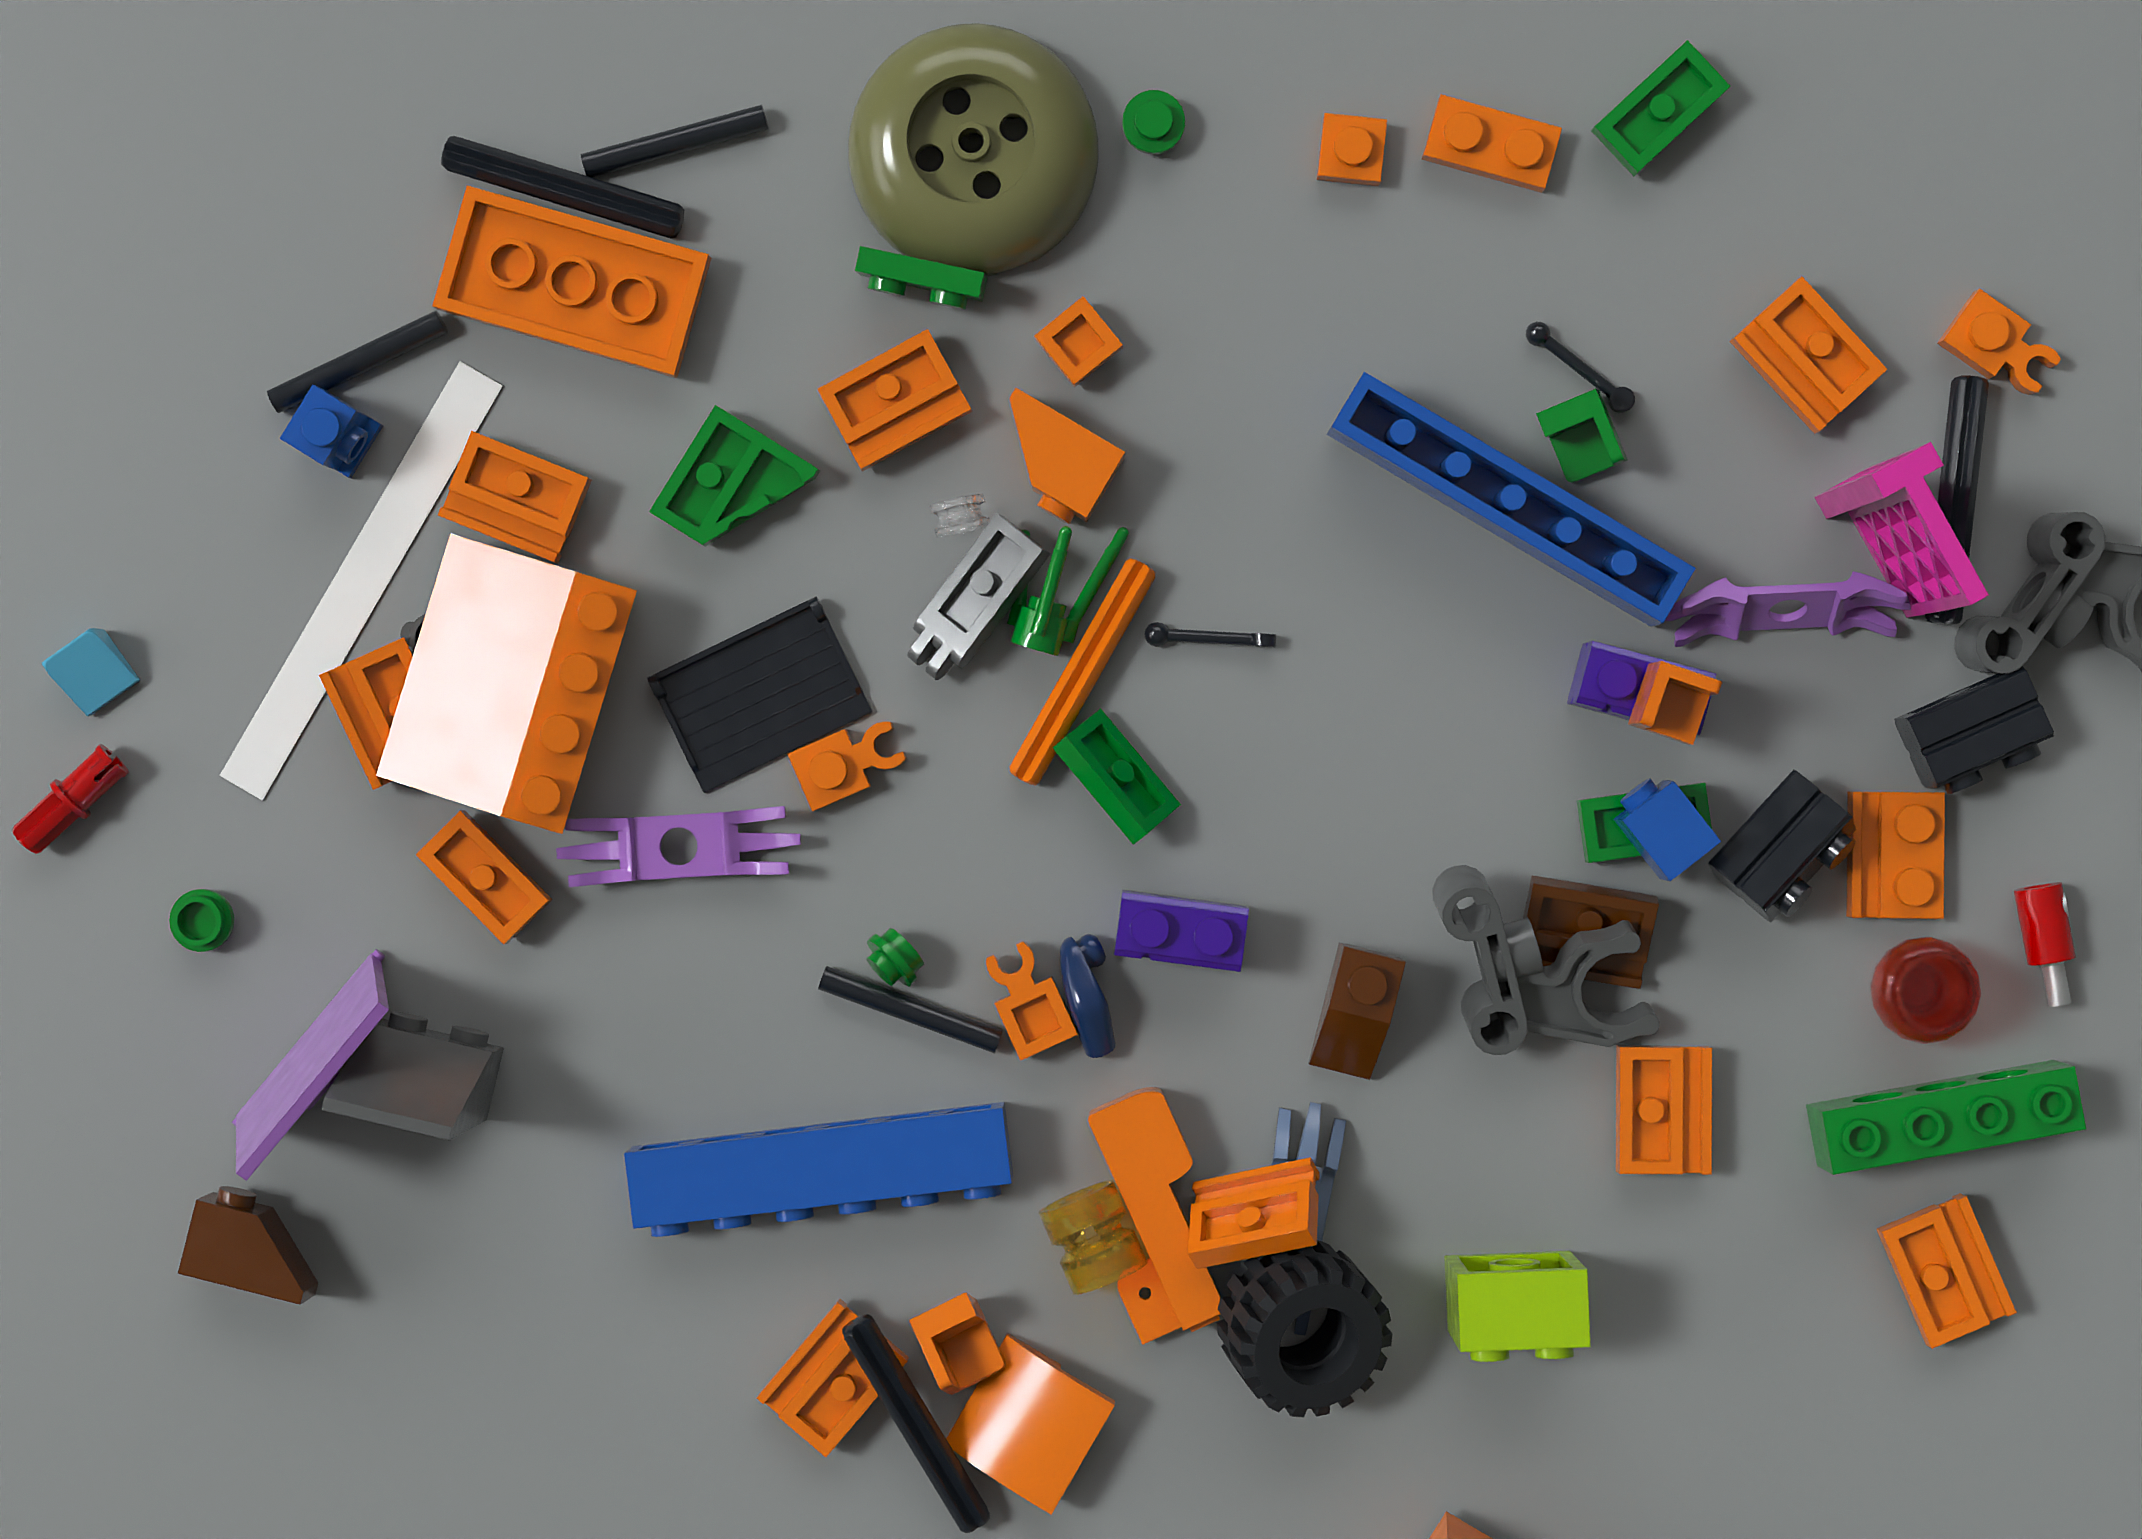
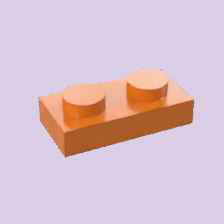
[1421,94,1562,193]
[416,810,553,944]

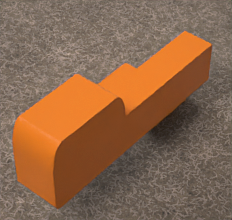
[1088,1087,1221,1345]

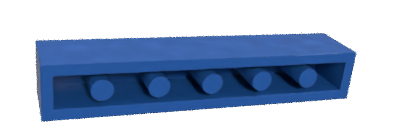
[1326,372,1696,627]
[624,1102,1013,1237]

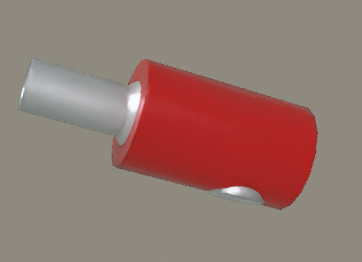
[2014,882,2076,1007]

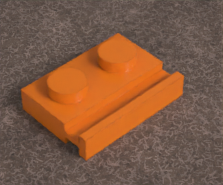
[1729,276,1887,434]
[817,329,973,472]
[438,431,592,564]
[319,637,413,790]
[1846,791,1945,919]
[1616,1045,1712,1175]
[1188,1157,1319,1269]
[1876,1193,2017,1349]
[756,1299,909,1457]

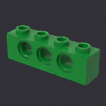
[1806,1060,2086,1175]

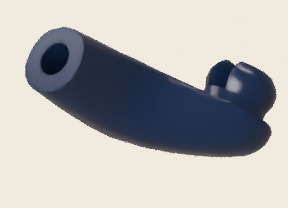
[1060,934,1116,1058]

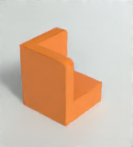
[1628,661,1722,745]
[909,1292,1006,1395]

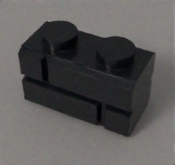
[1894,666,2054,794]
[1708,769,1856,923]

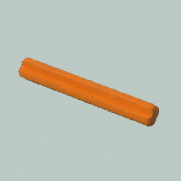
[1009,558,1156,786]

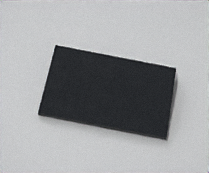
[647,596,873,793]

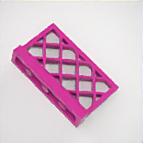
[1814,442,1989,618]

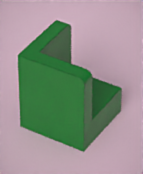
[1536,389,1628,483]

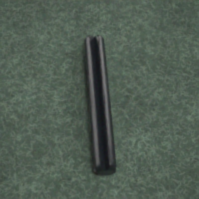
[441,136,684,239]
[1925,375,1989,625]
[842,1314,990,1533]

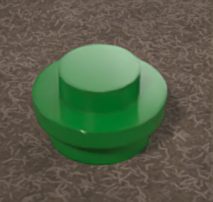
[1122,90,1185,154]
[169,889,234,952]
[866,928,924,987]

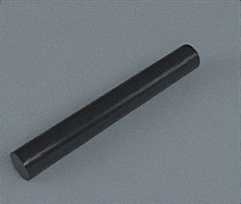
[581,104,769,177]
[267,310,448,413]
[818,966,1003,1054]

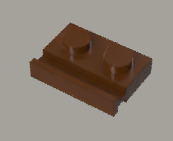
[1523,875,1659,989]

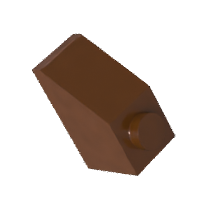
[1308,942,1406,1080]
[178,1186,318,1305]

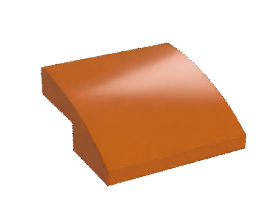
[946,1333,1115,1515]

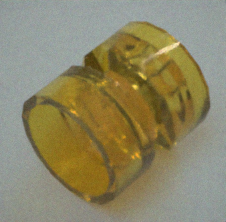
[1039,1179,1148,1295]

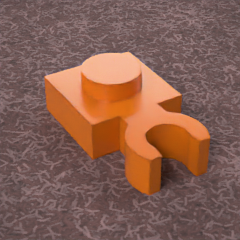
[1937,288,2061,395]
[787,721,907,811]
[986,940,1078,1061]

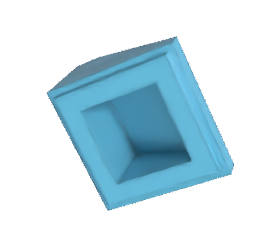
[41,628,140,716]

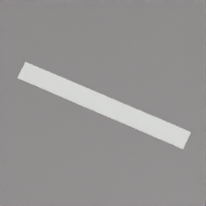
[219,361,503,801]

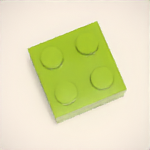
[1444,1251,1591,1362]

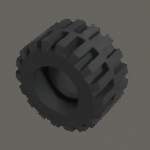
[1216,1240,1393,1418]

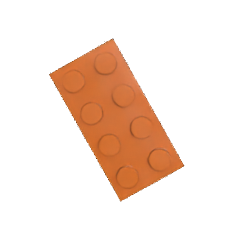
[432,185,712,378]

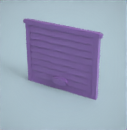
[232,949,389,1181]

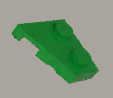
[649,405,820,547]

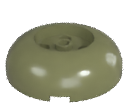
[848,23,1098,276]

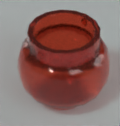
[1870,936,1981,1044]

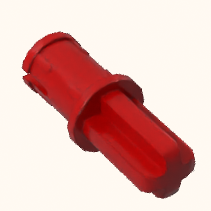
[12,744,129,854]

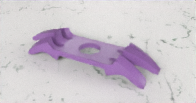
[1665,571,1911,647]
[556,806,801,887]

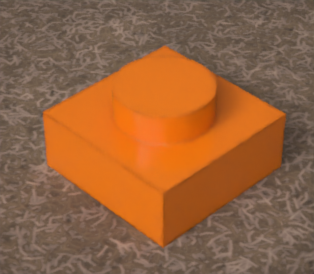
[1316,113,1387,186]
[1034,296,1123,387]

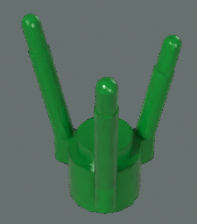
[1007,526,1129,656]

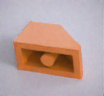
[1009,388,1125,524]

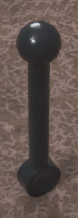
[1526,321,1635,413]
[1144,622,1276,647]

